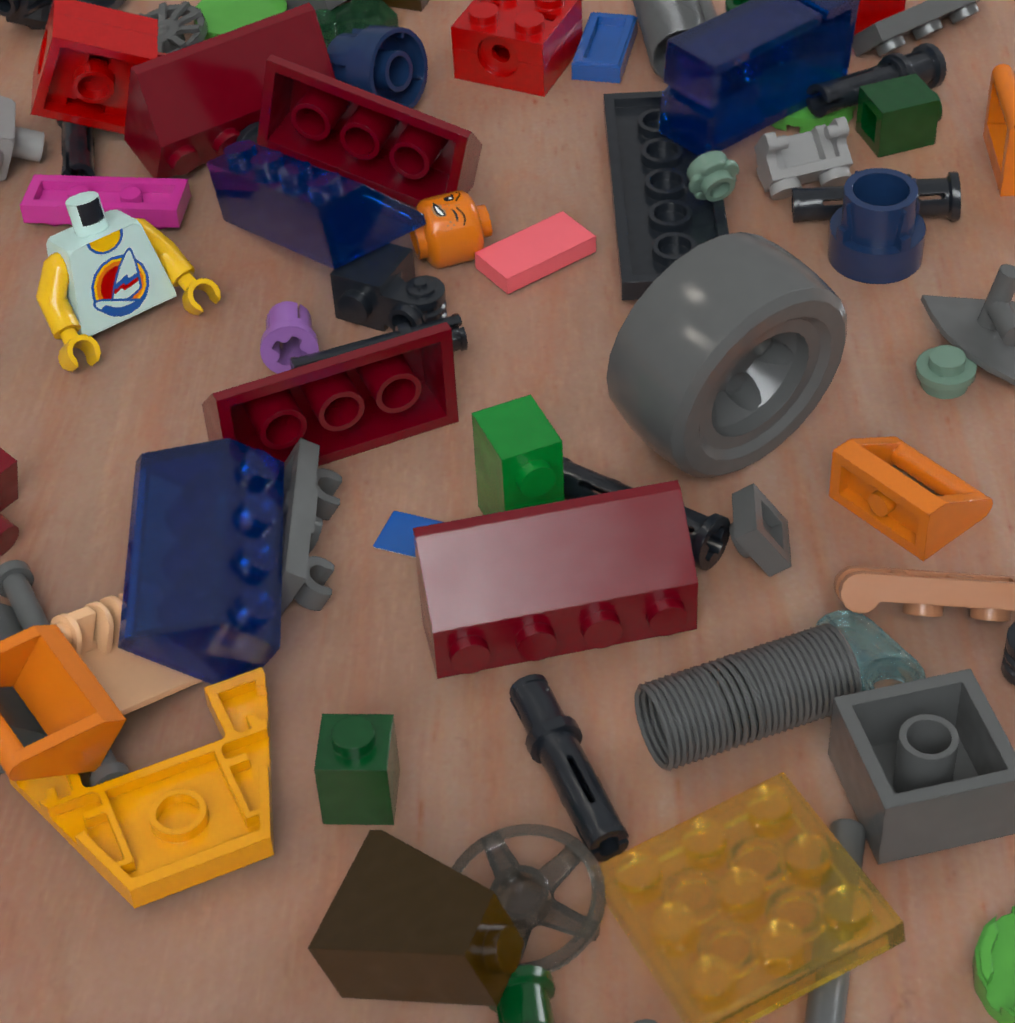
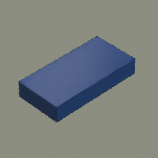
[571,12,638,83]

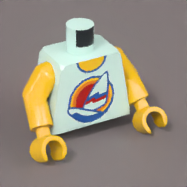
[36,191,221,372]

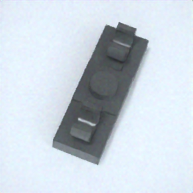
[258,438,342,619]

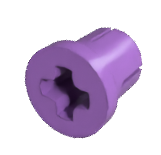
[260,301,319,374]

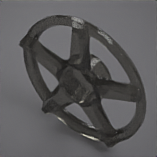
[452,824,606,973]

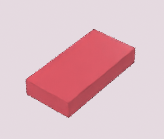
[475,211,596,294]

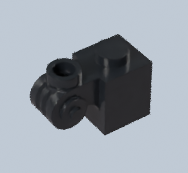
[330,236,447,332]

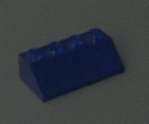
[206,140,426,269]
[118,438,284,684]

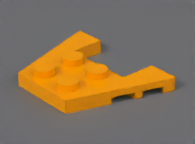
[8,667,274,909]

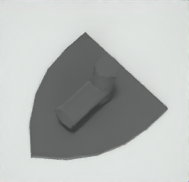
[921,264,1015,385]

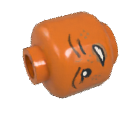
[408,190,492,269]

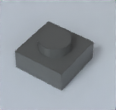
[729,483,792,577]

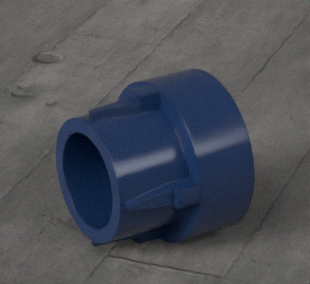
[327,25,428,108]
[828,168,926,284]

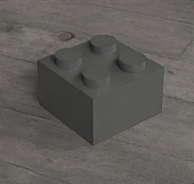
[828,668,1015,865]

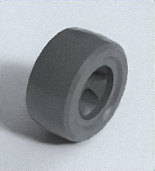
[606,232,847,478]

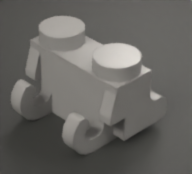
[754,117,853,200]

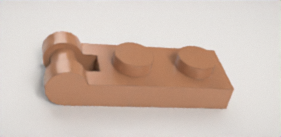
[834,565,1015,622]

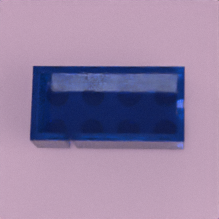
[659,0,860,156]

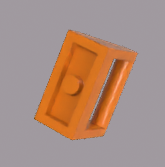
[983,64,1015,197]
[829,436,993,561]
[0,624,127,781]

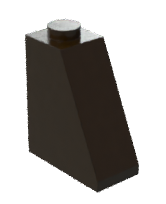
[308,830,525,1007]

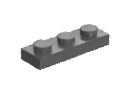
[852,0,981,57]

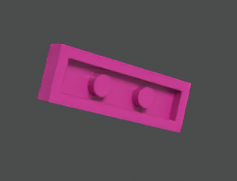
[20,174,191,229]

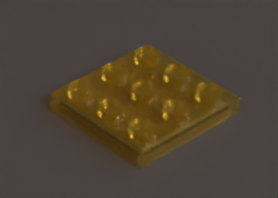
[590,772,906,1023]

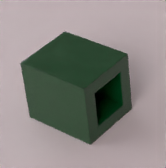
[856,73,942,158]
[314,714,400,825]

